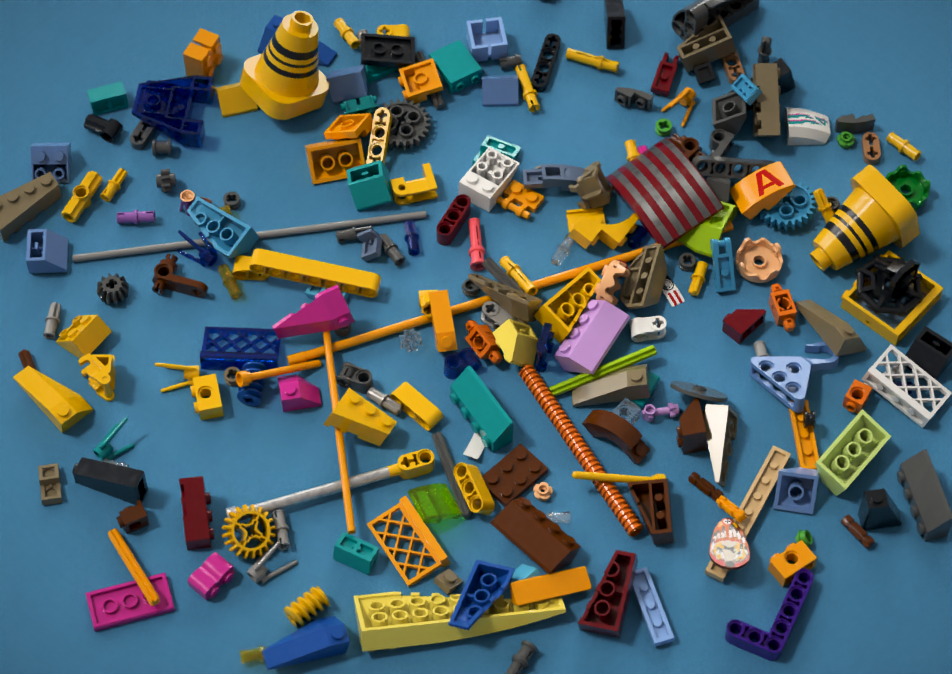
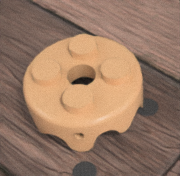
[735,237,783,283]
[594,260,630,306]

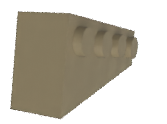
[0,172,62,242]

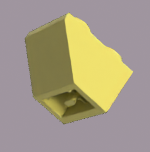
[493,319,539,367]

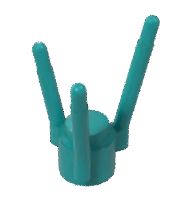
[93,417,135,461]

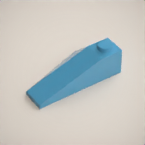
[187,196,259,258]

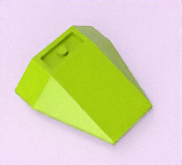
[677,201,739,257]

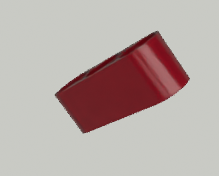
[436,194,471,246]

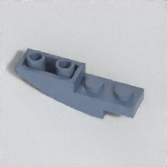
[522,164,585,191]

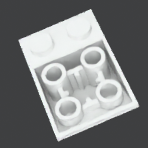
[458,147,520,212]

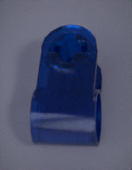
[443,347,482,379]

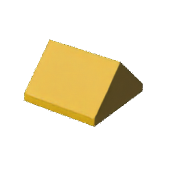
[215,83,258,118]

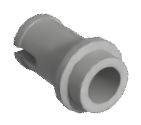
[753,341,770,366]

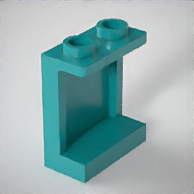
[429,40,482,94]

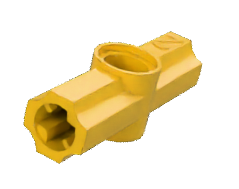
[61,171,103,223]

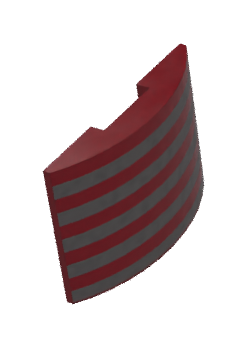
[606,137,724,249]

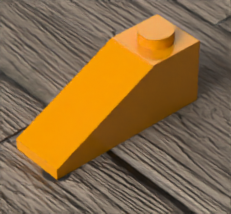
[428,289,457,353]

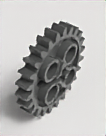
[372,98,431,151]

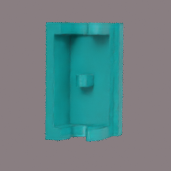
[87,81,129,115]
[333,532,379,575]

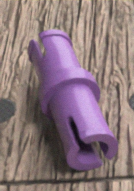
[117,210,156,225]

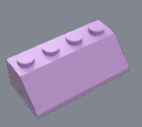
[554,299,630,374]

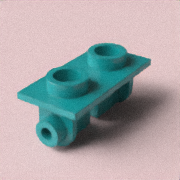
[340,95,379,115]

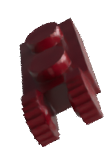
[651,52,680,96]

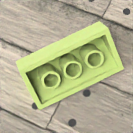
[815,409,891,496]

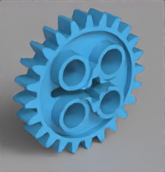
[758,180,817,231]

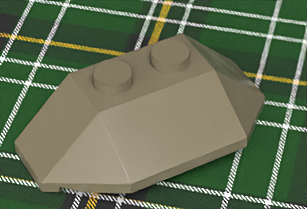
[620,244,667,309]

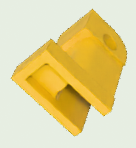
[390,163,438,205]

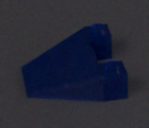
[132,75,215,148]

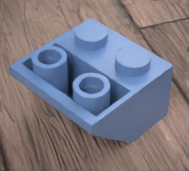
[30,143,71,183]
[26,229,69,273]

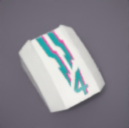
[784,108,831,146]

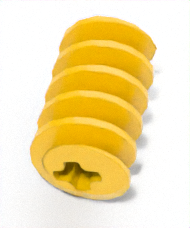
[284,586,330,627]

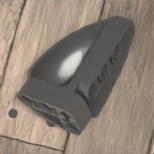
[671,0,760,41]

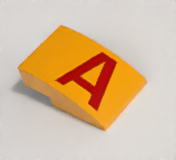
[729,161,796,220]

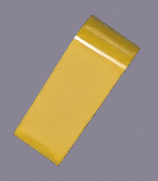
[390,382,444,431]
[453,462,495,515]

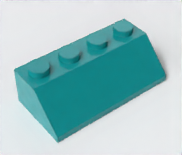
[449,365,513,453]

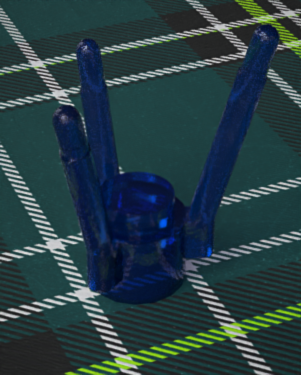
[178,230,218,267]

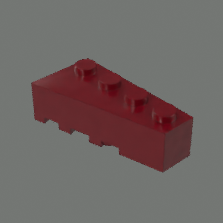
[578,550,638,638]

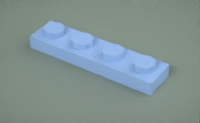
[632,567,674,647]

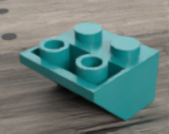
[346,160,393,211]

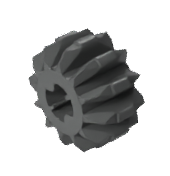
[96,273,129,305]

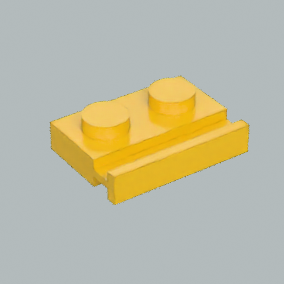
[566,207,606,234]

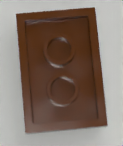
[482,443,548,507]

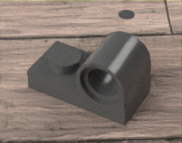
[709,129,735,170]

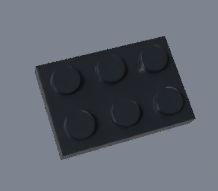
[361,33,415,68]

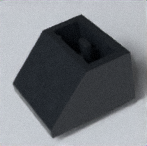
[905,326,952,380]

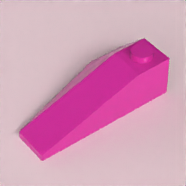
[272,285,355,339]

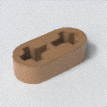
[861,132,881,165]

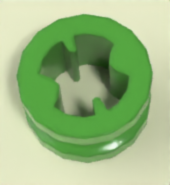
[655,118,672,137]

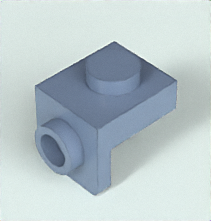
[357,229,382,262]

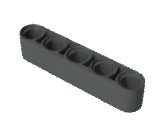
[691,155,775,179]

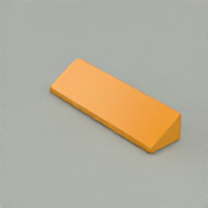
[510,566,591,606]

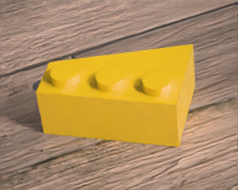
[323,388,397,446]

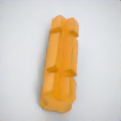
[716,495,747,522]

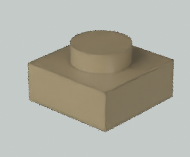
[434,568,463,595]

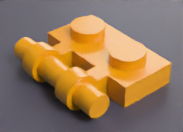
[496,180,544,220]

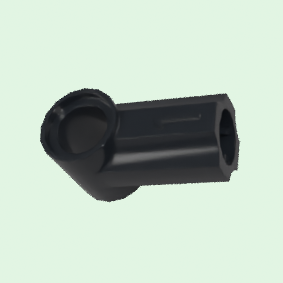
[84,114,123,143]

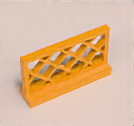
[367,495,450,588]

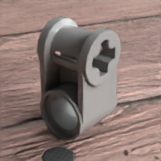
[481,301,517,330]

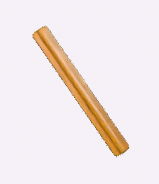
[108,528,160,606]

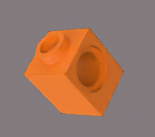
[842,379,873,414]

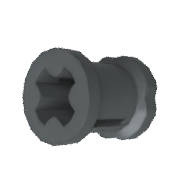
[152,139,172,156]

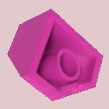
[277,374,322,412]

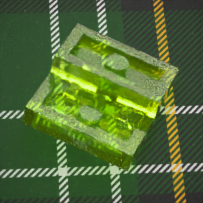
[407,483,462,524]

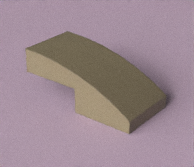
[38,463,63,506]

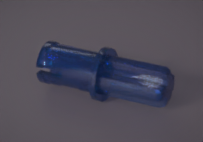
[404,220,420,256]

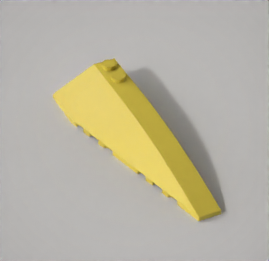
[354,592,566,651]

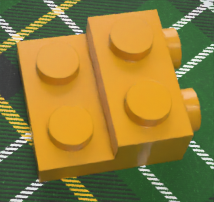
[398,58,443,104]
[324,113,373,140]

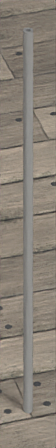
[72,211,426,262]

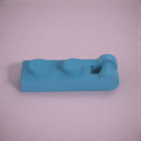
[710,237,736,292]

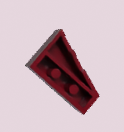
[179,476,215,551]

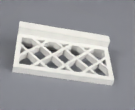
[862,344,952,428]

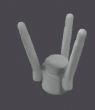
[246,542,298,583]

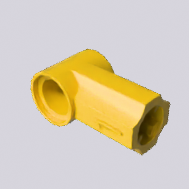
[419,290,438,317]

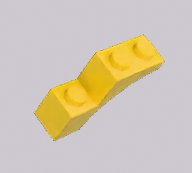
[568,213,638,250]

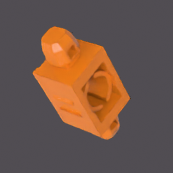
[769,283,797,332]
[465,320,502,364]

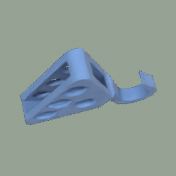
[749,341,840,413]

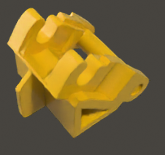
[78,353,116,402]

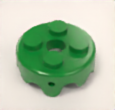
[886,165,930,210]

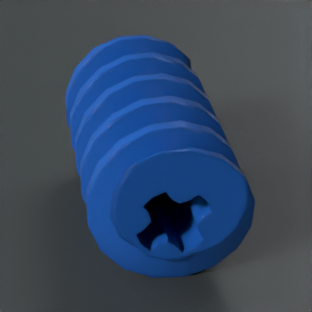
[237,362,267,406]

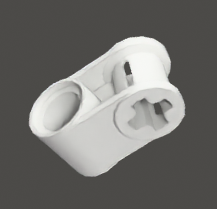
[629,315,667,342]

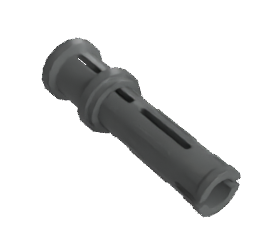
[505,640,538,674]

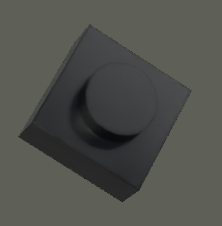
[693,62,716,85]

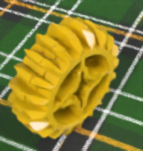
[222,504,276,559]

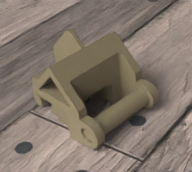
[568,161,614,209]

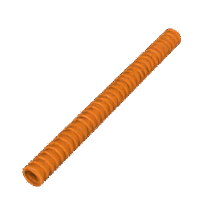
[519,364,643,537]

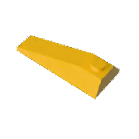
[13,366,93,433]

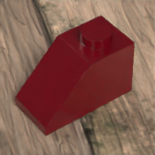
[722,309,766,344]

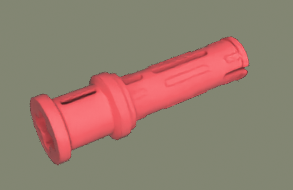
[468,218,486,271]

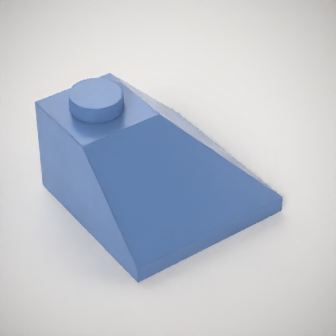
[773,467,819,514]

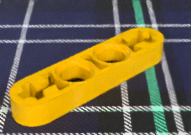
[366,107,392,165]

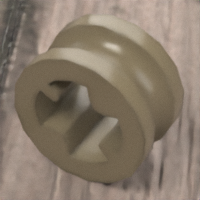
[224,367,240,386]

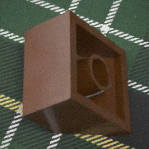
[676,398,707,454]

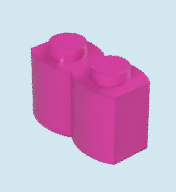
[187,552,234,600]

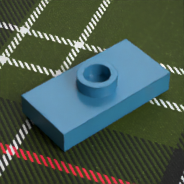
[731,73,762,106]

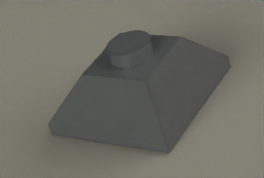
[712,91,747,134]

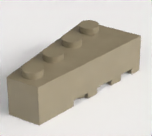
[753,63,781,138]

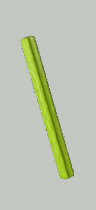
[549,345,657,397]

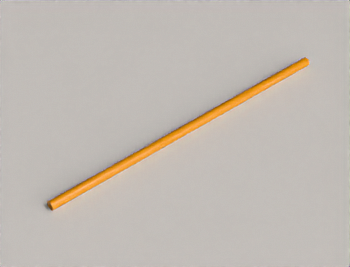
[323,331,356,534]

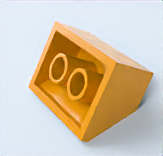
[304,137,365,184]

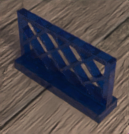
[200,326,281,371]

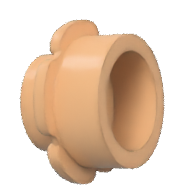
[533,482,553,501]

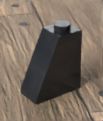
[604,0,625,49]
[858,488,902,531]

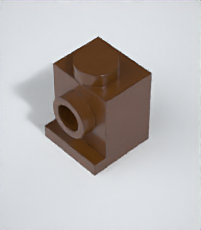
[116,500,149,534]

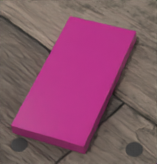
[86,573,175,632]

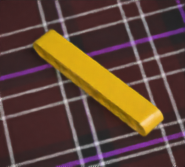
[249,249,381,298]

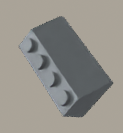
[897,449,952,542]

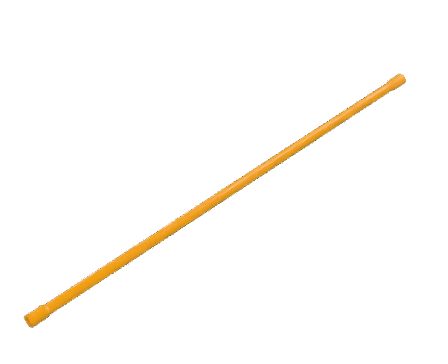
[287,220,733,365]

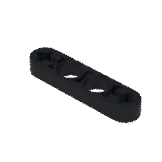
[531,33,561,92]

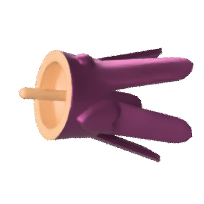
[180,190,195,216]

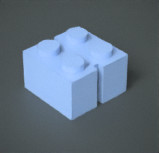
[466,17,508,62]

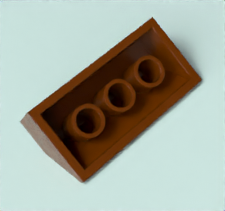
[490,496,581,574]

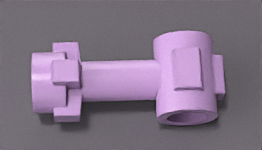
[641,403,679,422]

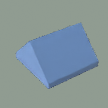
[326,65,368,104]
[481,75,519,107]

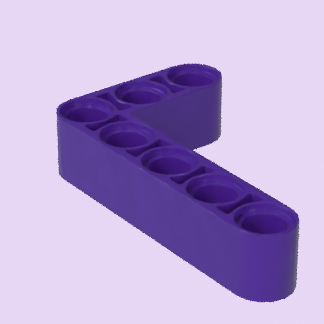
[725,568,814,661]

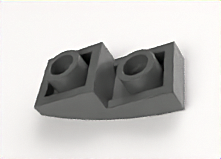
[614,87,654,111]
[834,114,876,134]

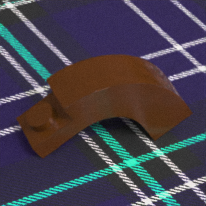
[582,409,650,464]

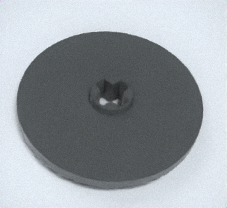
[670,381,728,402]

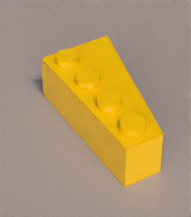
[534,266,601,343]

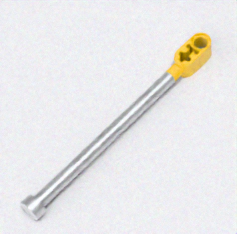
[225,449,435,523]

